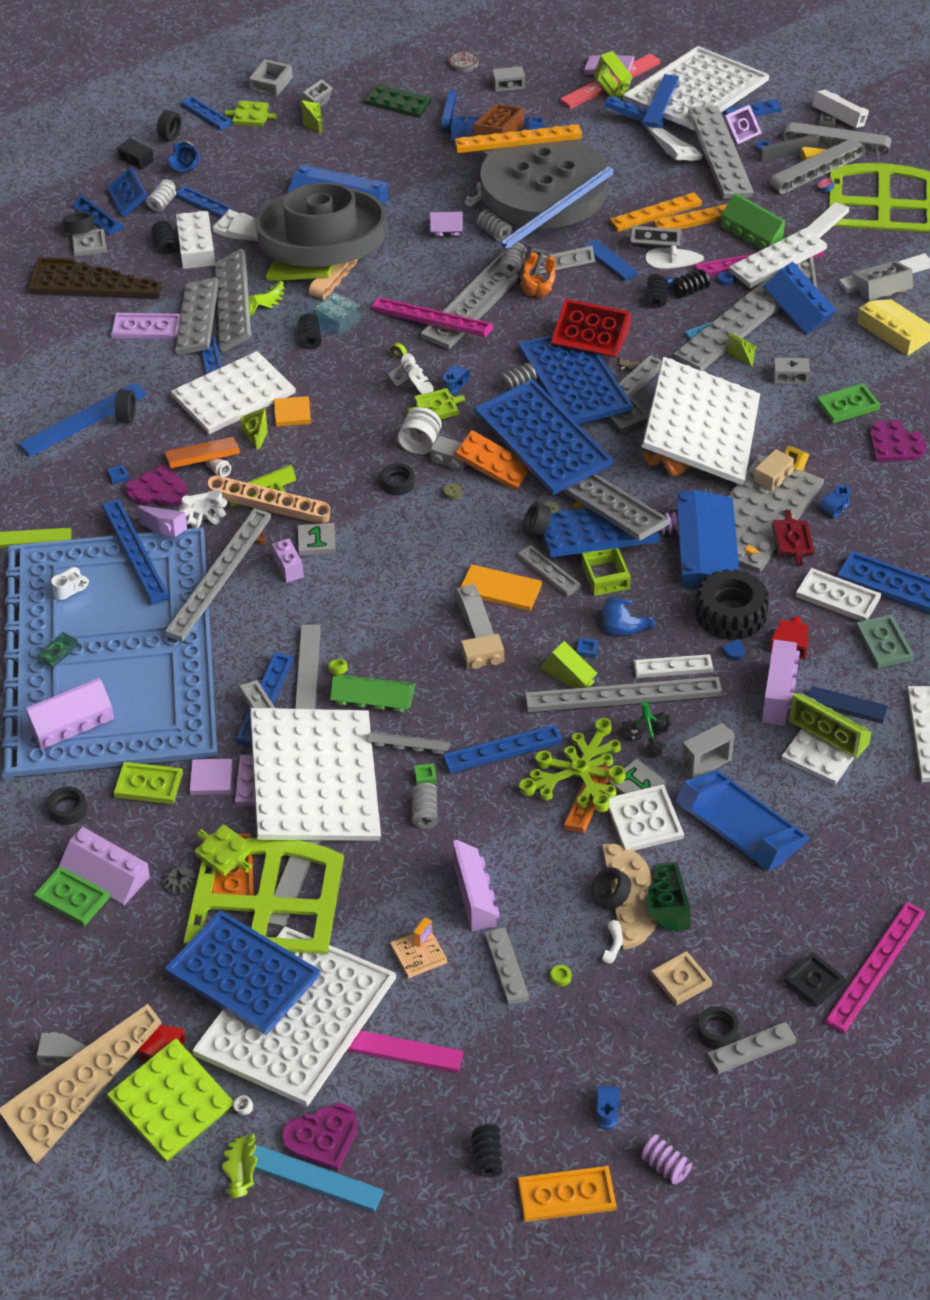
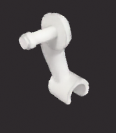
[465,182,483,206]
[602,920,623,964]

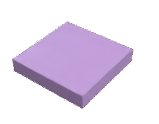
[190,759,233,795]

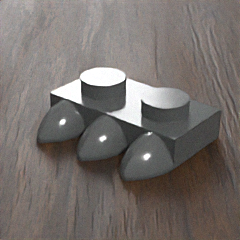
[518,246,550,279]

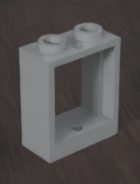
[249,59,293,97]
[681,723,735,779]

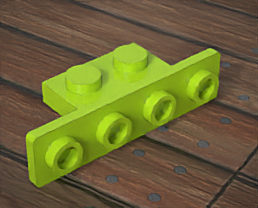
[228,465,296,509]

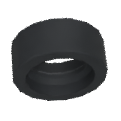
[157,110,182,141]
[63,212,94,234]
[115,389,136,423]
[381,463,415,496]
[523,502,551,539]
[47,786,87,825]
[591,867,632,910]
[697,1006,739,1050]

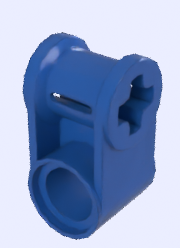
[443,365,470,395]
[819,485,851,518]
[597,1085,620,1130]

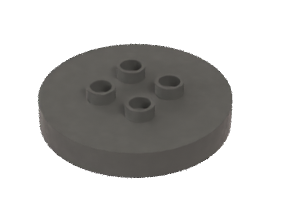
[480,140,608,228]
[256,182,387,266]

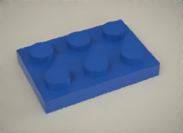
[107,167,148,217]

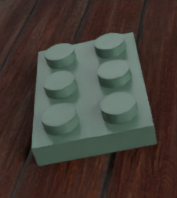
[856,615,914,669]

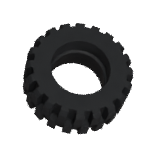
[695,569,769,640]

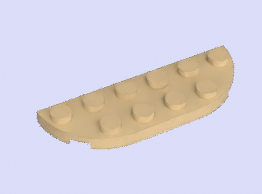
[602,844,657,950]

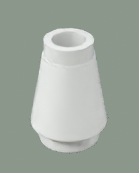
[206,459,231,477]

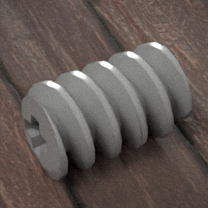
[477,209,512,241]
[500,242,525,277]
[498,362,537,391]
[412,783,438,829]

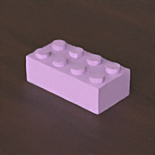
[762,640,800,726]

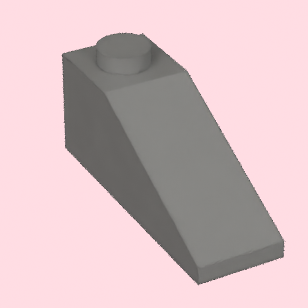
[457,584,494,638]
[37,1032,87,1068]

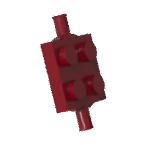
[771,509,815,566]

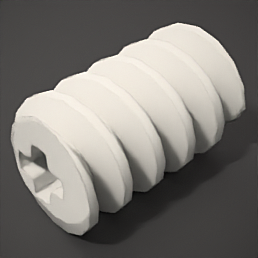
[146,179,176,213]

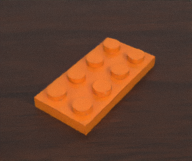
[454,430,530,491]

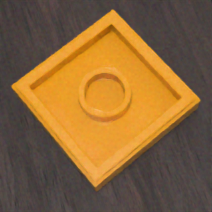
[274,396,311,427]

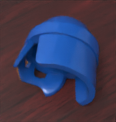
[168,140,200,172]

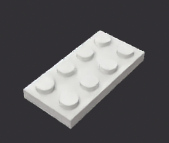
[796,568,881,621]

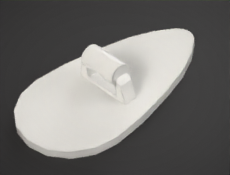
[645,245,704,269]

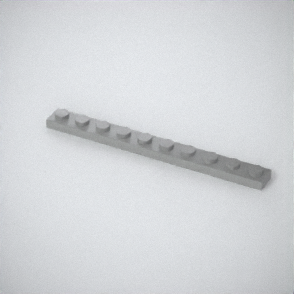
[165,508,271,642]
[525,677,722,712]

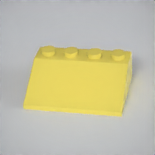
[857,299,930,356]

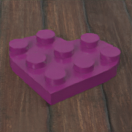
[870,420,927,462]
[126,464,188,507]
[282,1102,358,1172]

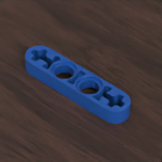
[441,90,457,131]

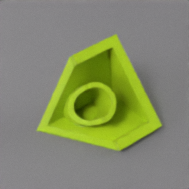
[301,100,322,133]
[727,332,757,368]
[240,407,268,449]

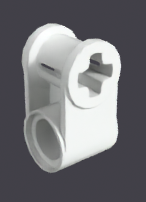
[51,567,89,600]

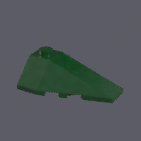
[645,862,690,931]

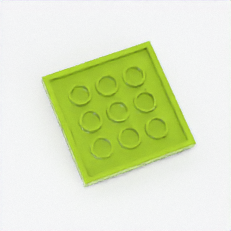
[107,1039,234,1163]

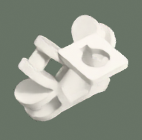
[388,353,433,394]
[178,490,227,528]

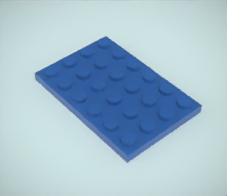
[542,500,660,557]
[165,910,321,1035]

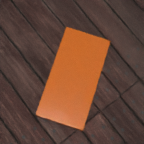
[164,437,240,469]
[211,833,254,896]

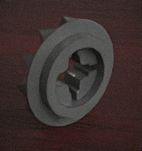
[162,865,196,894]

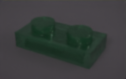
[37,632,78,668]

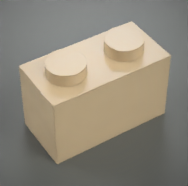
[754,449,794,491]
[461,634,504,669]

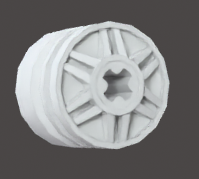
[398,407,442,455]

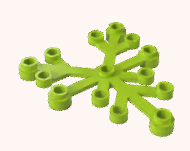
[519,718,626,812]

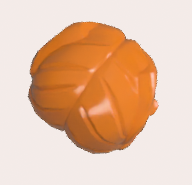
[520,252,556,298]
[642,451,690,476]

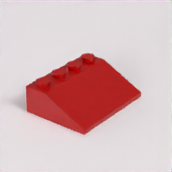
[551,298,632,358]

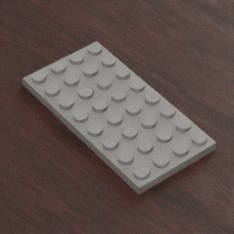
[728,455,824,573]

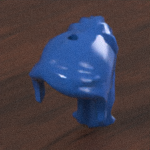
[601,596,656,635]

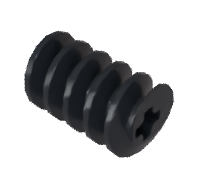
[151,220,178,255]
[673,269,711,298]
[646,274,668,308]
[298,313,322,349]
[472,1124,503,1177]

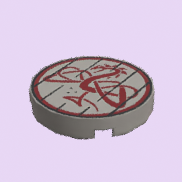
[449,51,478,72]

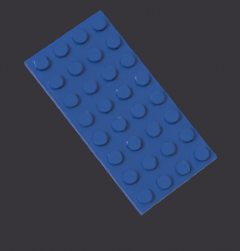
[518,335,633,424]
[474,379,613,495]

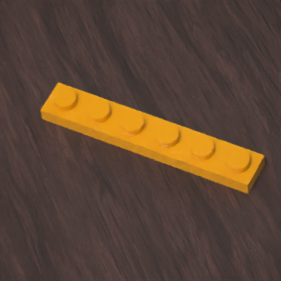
[610,193,702,232]
[653,204,727,229]

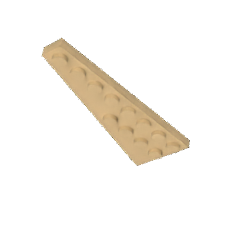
[0,1004,161,1164]

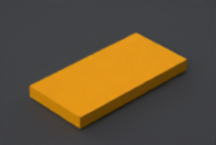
[461,564,542,611]
[518,1166,617,1222]

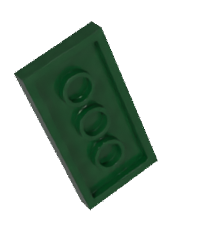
[365,84,432,118]

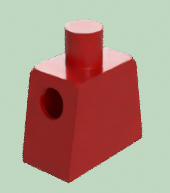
[770,616,808,660]
[137,1025,186,1063]

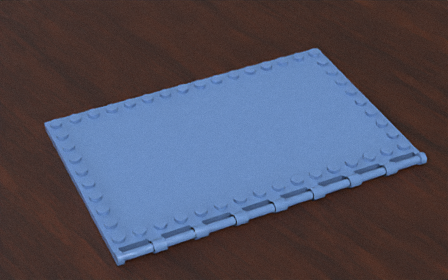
[2,528,218,780]

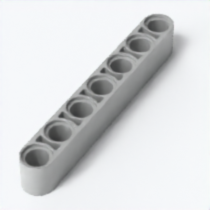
[783,122,891,156]
[770,138,865,194]

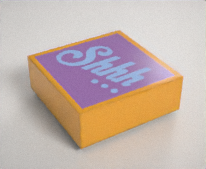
[413,917,432,948]

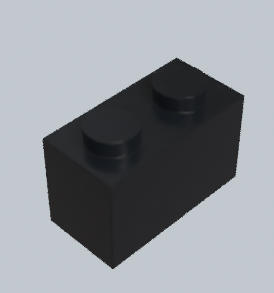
[117,138,154,170]

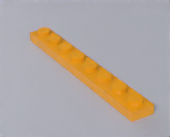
[455,124,582,153]

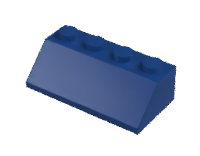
[763,262,836,335]

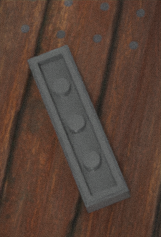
[759,134,819,162]

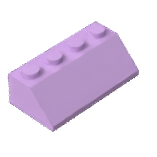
[26,678,114,749]
[59,827,150,906]
[453,840,500,931]

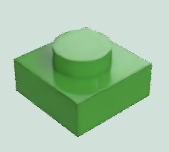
[414,763,437,785]

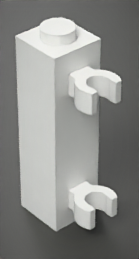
[812,90,869,128]

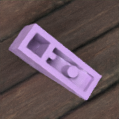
[138,505,187,537]

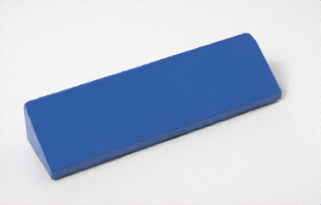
[72,194,124,235]

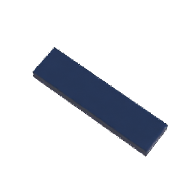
[808,686,888,724]

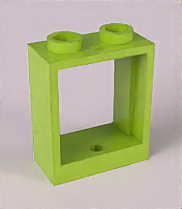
[593,51,633,100]
[581,548,631,596]

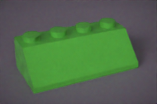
[721,193,785,250]
[330,674,416,712]

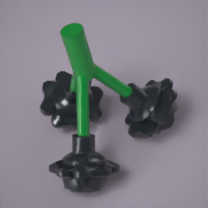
[621,700,671,757]

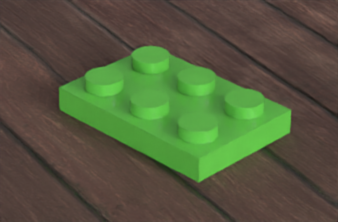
[817,383,880,424]
[34,866,110,927]

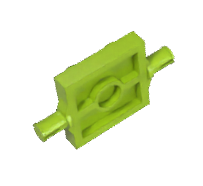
[225,101,277,127]
[407,388,465,420]
[194,824,254,877]

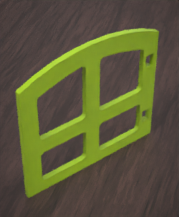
[829,163,930,233]
[184,838,344,954]

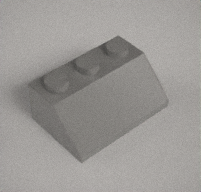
[852,260,913,301]

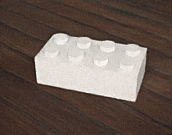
[176,211,215,269]

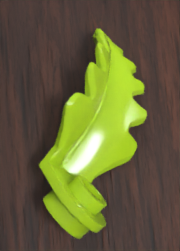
[248,281,284,317]
[222,1134,257,1199]

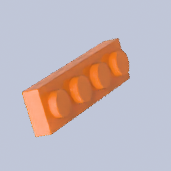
[564,766,610,833]

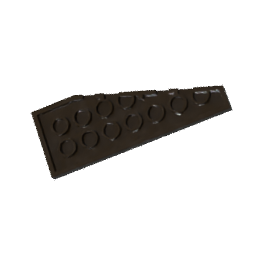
[28,257,162,298]

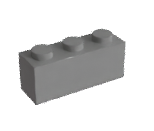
[631,226,681,248]

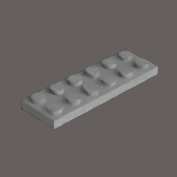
[175,277,219,355]

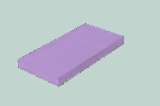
[111,313,181,339]

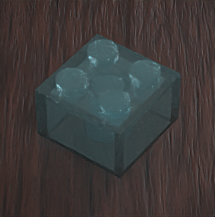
[313,292,361,337]

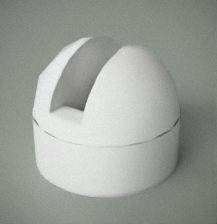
[233,1095,253,1115]

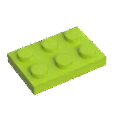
[114,762,183,805]

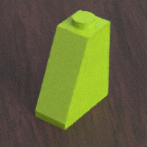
[540,641,597,689]

